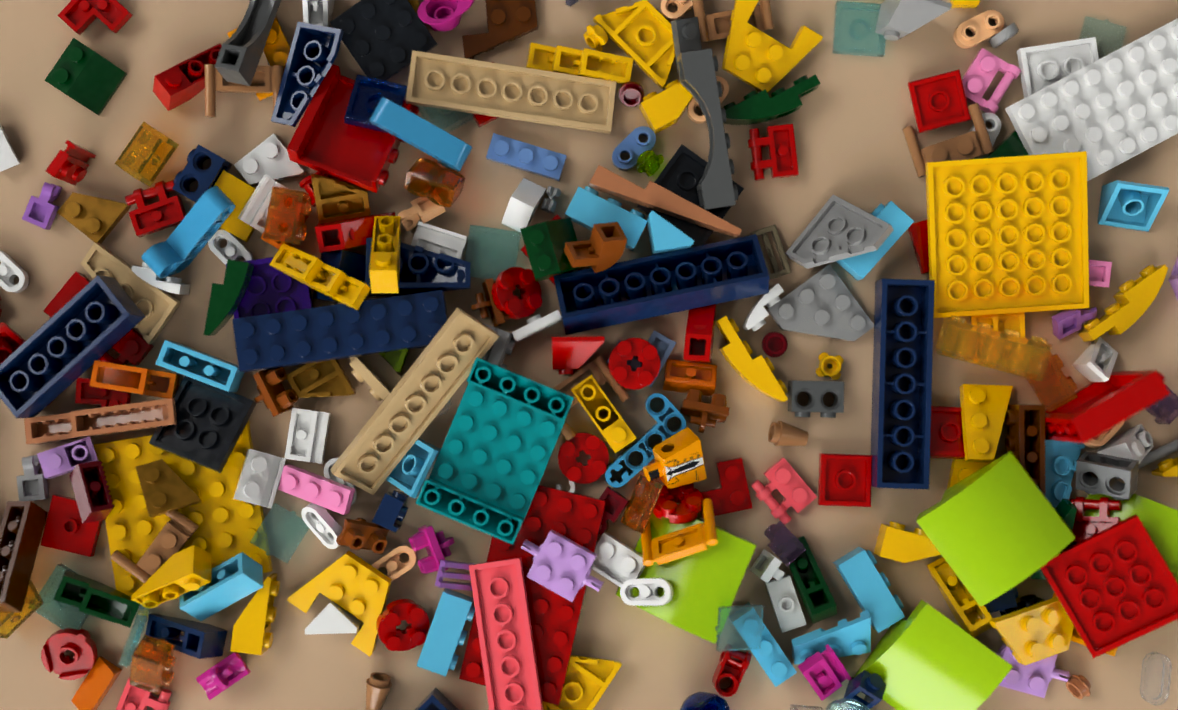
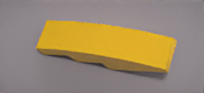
[526,42,634,84]
[269,243,371,310]

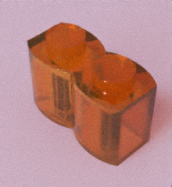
[403,158,466,207]

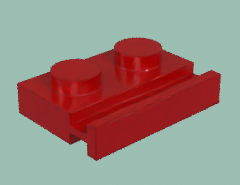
[46,140,96,186]

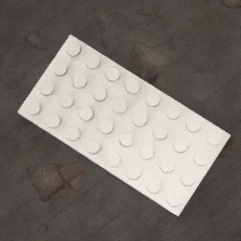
[1005,18,1178,181]

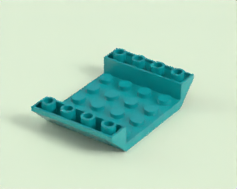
[416,357,574,545]

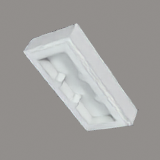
[511,310,562,342]
[765,574,807,633]

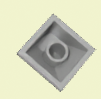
[875,0,952,41]

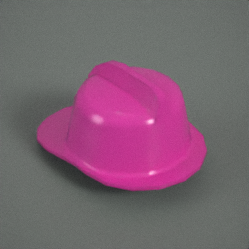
[417,0,474,32]

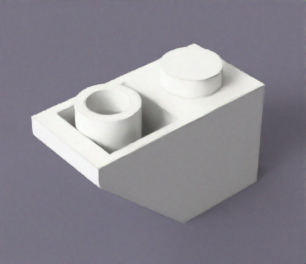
[1097,424,1154,464]

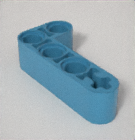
[369,97,472,172]
[141,186,236,278]
[605,393,686,488]

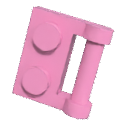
[962,48,1021,114]

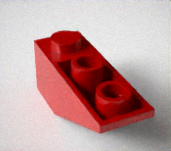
[153,43,222,111]
[315,212,396,253]
[683,304,717,363]

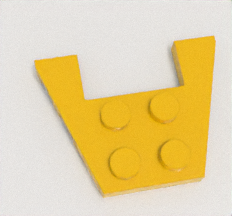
[722,0,823,93]
[287,551,392,656]

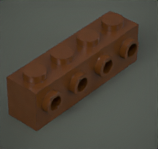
[1005,404,1045,495]
[0,501,48,612]

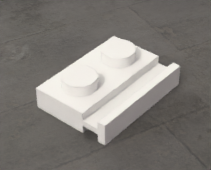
[238,174,298,233]
[411,221,468,259]
[284,407,331,464]
[233,449,286,509]
[591,532,645,588]

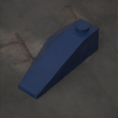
[271,22,344,127]
[365,238,471,296]

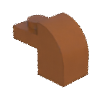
[564,222,627,273]

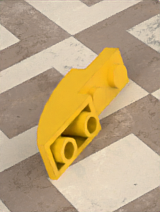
[1078,264,1168,342]
[715,316,788,402]

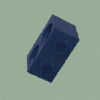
[172,144,232,202]

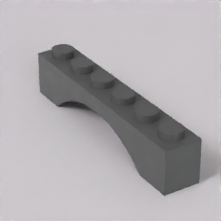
[214,0,281,86]
[677,48,738,211]

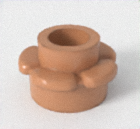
[1066,674,1091,699]

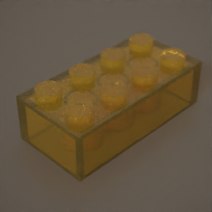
[935,316,1052,382]

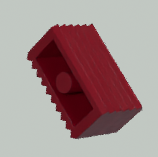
[69,460,115,524]

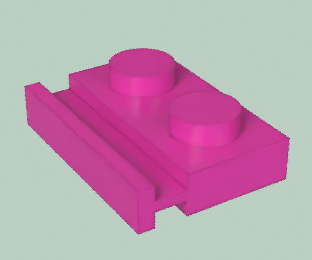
[797,644,852,701]

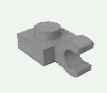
[16,455,49,501]

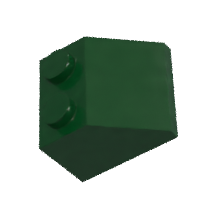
[45,38,127,115]
[520,218,585,282]

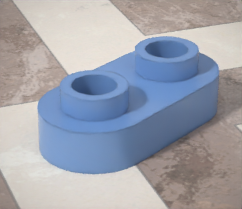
[612,126,656,171]

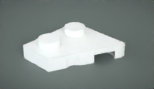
[234,133,306,186]

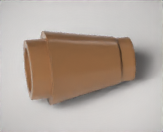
[768,421,808,446]
[365,672,392,710]

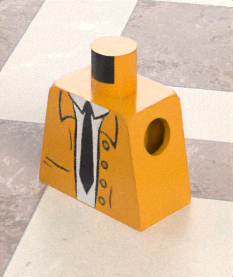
[643,427,707,489]

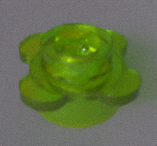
[637,150,664,176]

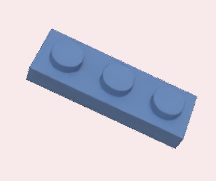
[486,133,567,181]

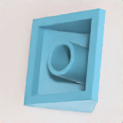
[1097,180,1170,232]
[647,211,694,255]
[386,438,441,498]

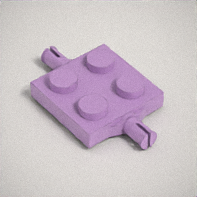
[521,530,604,602]
[991,642,1070,698]

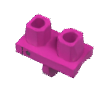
[408,525,455,574]
[195,652,251,700]

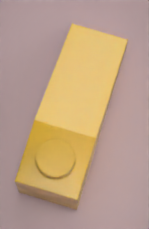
[927,557,993,637]

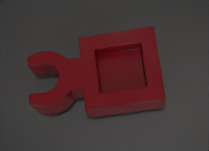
[599,486,630,535]

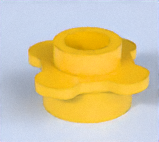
[583,25,608,51]
[815,352,844,380]

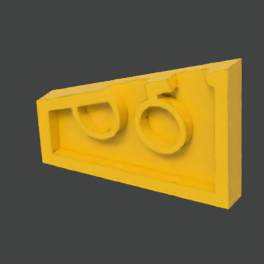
[959,384,1013,462]

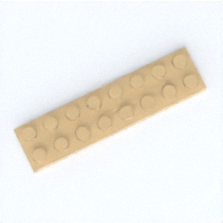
[406,50,617,134]
[330,307,500,495]

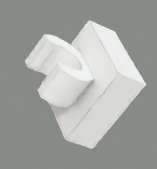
[750,549,785,583]

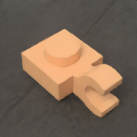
[398,190,446,231]

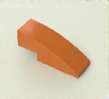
[90,360,180,399]

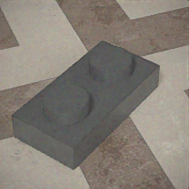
[671,17,702,73]

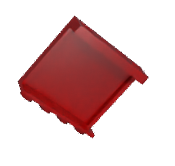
[287,64,419,193]

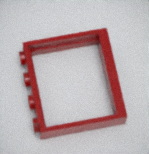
[1045,370,1170,443]

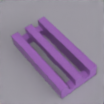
[435,560,474,591]

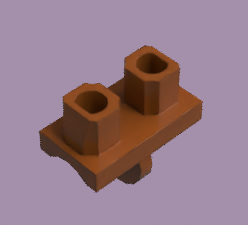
[471,278,511,327]
[253,367,299,417]
[680,389,730,433]
[336,518,389,554]

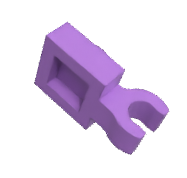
[22,182,62,230]
[1052,307,1098,340]

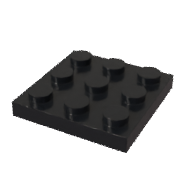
[330,0,438,88]
[637,144,744,247]
[149,376,256,473]

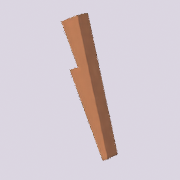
[589,165,742,238]
[24,398,177,445]

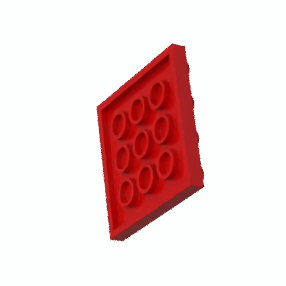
[1041,514,1178,658]

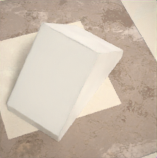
[302,0,335,27]
[501,178,547,234]
[1072,337,1118,382]
[305,601,362,635]

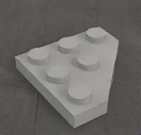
[785,195,894,269]
[766,264,875,341]

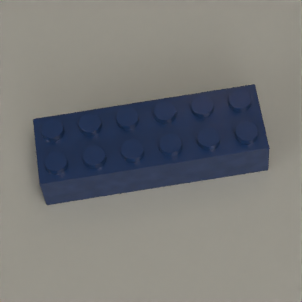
[0,275,145,418]

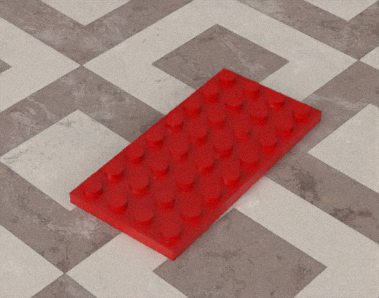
[459,484,607,705]

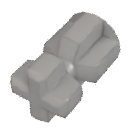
[540,186,561,213]

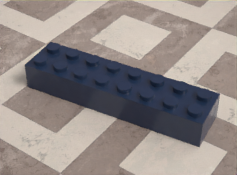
[554,234,769,335]
[871,279,934,489]
[232,290,448,372]

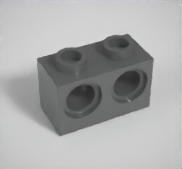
[788,380,844,418]
[1076,451,1139,500]

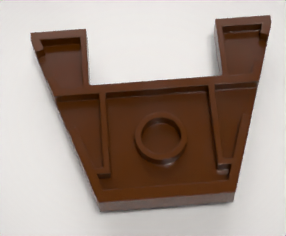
[462,0,538,59]

